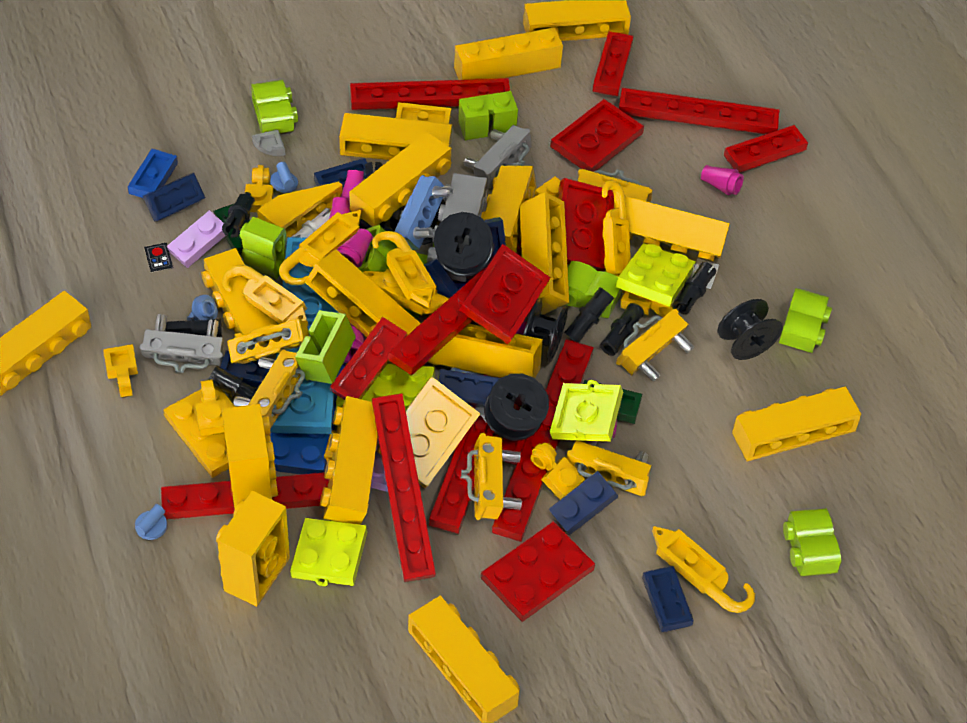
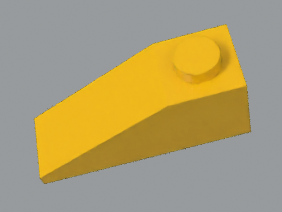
[257,182,343,240]

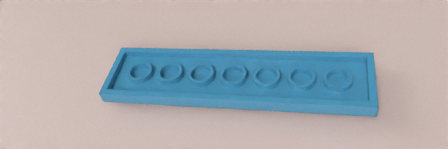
[270,237,339,434]

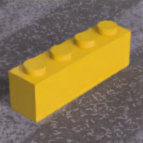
[523,0,631,41]
[454,27,563,80]
[339,113,452,160]
[349,131,452,227]
[481,166,537,253]
[520,192,569,314]
[625,196,730,261]
[201,248,278,342]
[305,249,421,337]
[0,290,91,396]
[427,315,543,378]
[732,386,861,461]
[320,396,378,525]
[408,595,520,723]

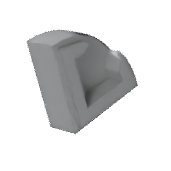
[252,130,285,156]

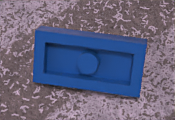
[128,149,178,198]

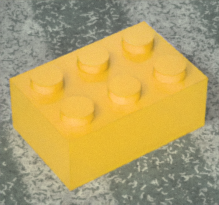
[222,404,278,509]
[216,491,290,607]

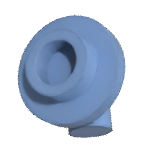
[270,162,298,193]
[187,295,218,321]
[135,504,167,540]

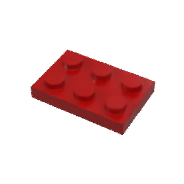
[550,99,644,172]
[558,178,614,272]
[459,244,551,344]
[481,521,595,622]

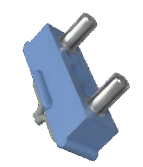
[394,175,453,250]

